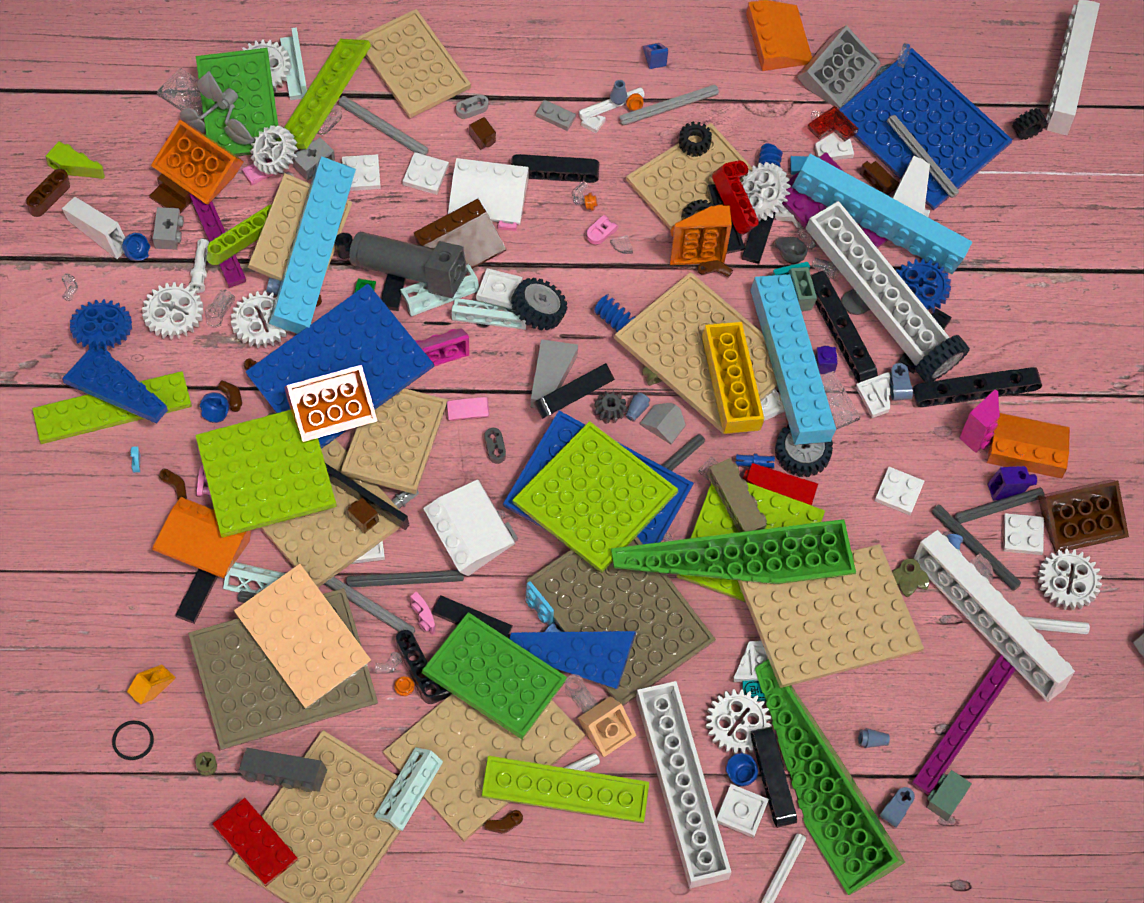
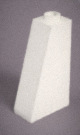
[892,156,930,215]
[62,197,125,259]

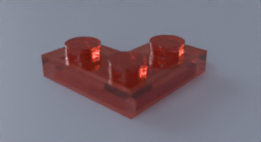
[807,106,859,142]

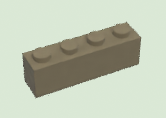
[707,458,767,532]

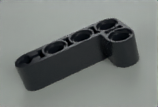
[396,630,452,704]

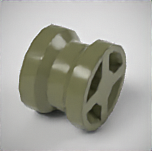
[642,367,662,386]
[195,752,217,776]

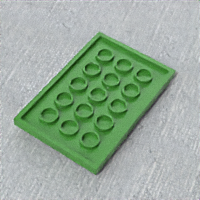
[196,48,278,156]
[422,612,567,740]

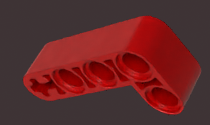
[712,160,759,235]

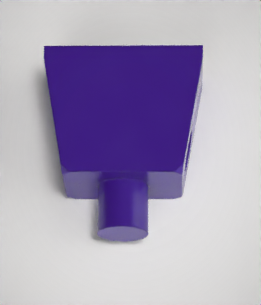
[987,466,1037,501]

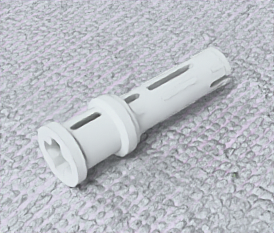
[188,239,209,293]

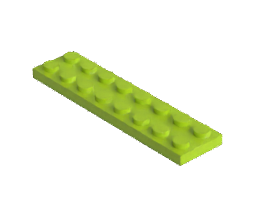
[276,39,371,149]
[32,371,192,444]
[481,756,649,823]

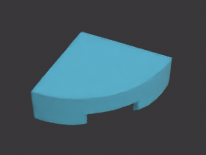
[131,447,141,473]

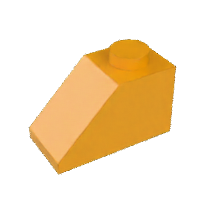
[127,664,176,704]

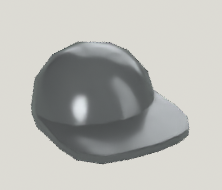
[775,237,808,264]
[842,289,870,315]

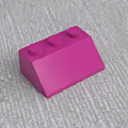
[416,328,469,366]
[959,390,1000,453]

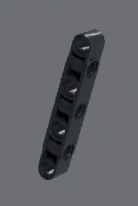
[811,271,878,383]
[912,367,1042,407]

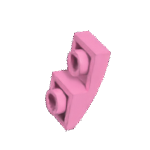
[447,397,490,421]
[411,592,435,635]

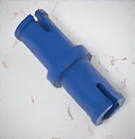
[736,453,775,468]

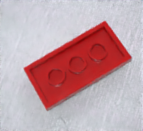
[213,798,298,887]

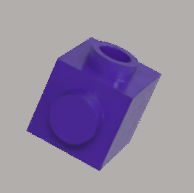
[815,346,838,374]

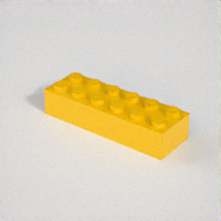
[702,322,764,434]

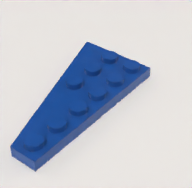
[62,346,168,424]
[509,631,636,689]

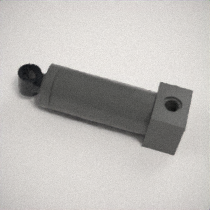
[335,231,467,299]

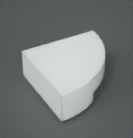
[581,115,606,133]

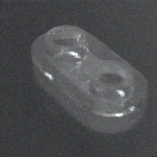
[317,104,342,135]

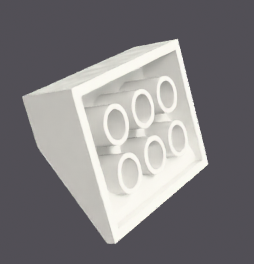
[448,158,529,225]
[423,480,515,576]

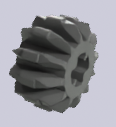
[595,390,627,423]

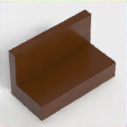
[860,161,899,195]
[149,174,191,214]

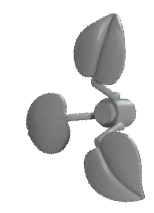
[180,71,255,145]

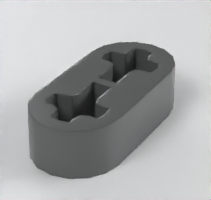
[485,428,506,464]

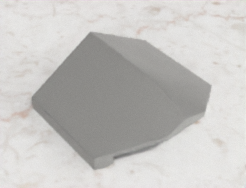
[640,403,686,445]

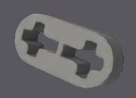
[456,95,489,119]

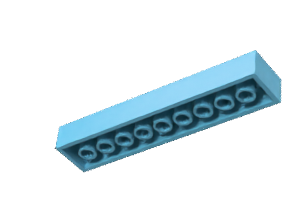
[792,154,972,274]
[269,156,356,334]
[750,274,836,445]

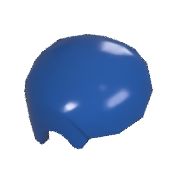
[122,233,151,261]
[199,392,229,423]
[726,753,758,787]

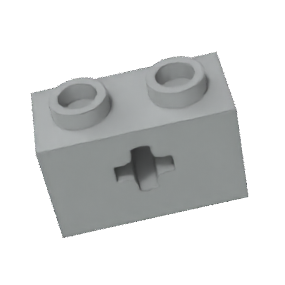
[292,137,335,181]
[153,207,184,250]

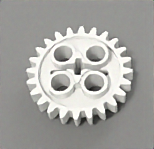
[242,39,292,91]
[741,162,791,221]
[142,282,204,340]
[231,291,290,348]
[1038,549,1102,610]
[705,689,771,755]

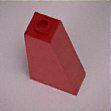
[743,463,818,506]

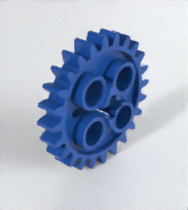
[896,258,951,313]
[70,299,132,351]

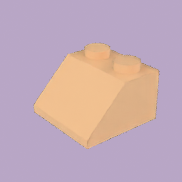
[578,696,637,757]

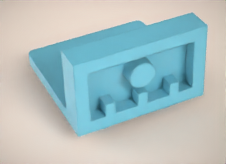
[525,581,556,626]

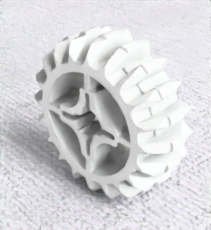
[250,126,298,175]

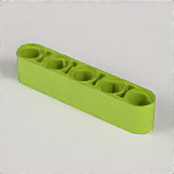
[206,205,272,265]

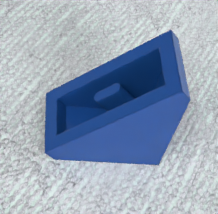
[643,43,668,69]

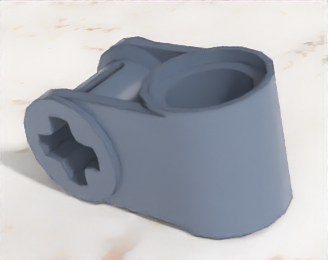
[889,363,913,401]
[880,787,915,828]

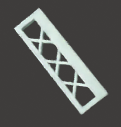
[280,27,307,100]
[400,264,479,316]
[452,298,526,330]
[223,562,286,594]
[375,747,443,831]

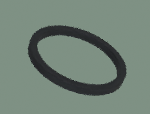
[112,720,154,760]

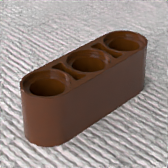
[26,169,70,217]

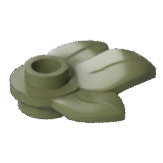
[892,558,929,597]

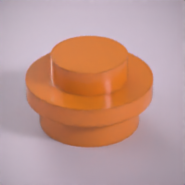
[626,93,644,111]
[584,192,598,211]
[394,676,415,696]

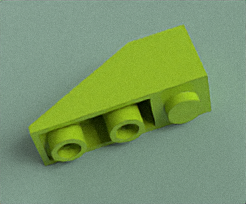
[45,141,105,179]

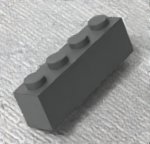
[239,748,327,792]

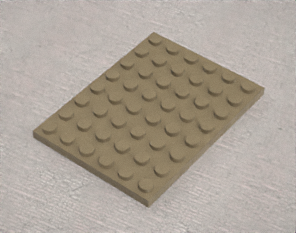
[526,536,716,706]
[188,588,378,750]

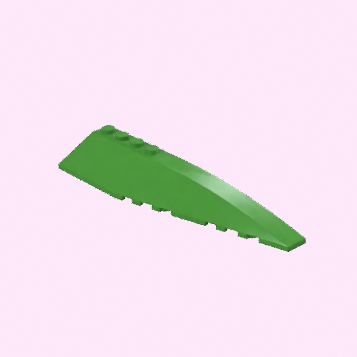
[611,519,856,584]
[755,659,905,895]

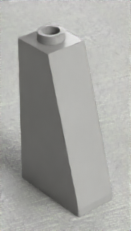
[530,339,578,410]

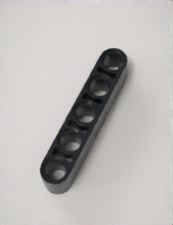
[511,154,600,183]
[533,363,615,419]
[750,726,797,828]

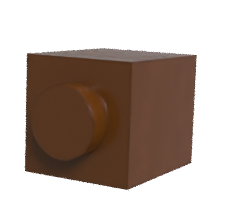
[469,117,496,150]
[347,498,379,534]

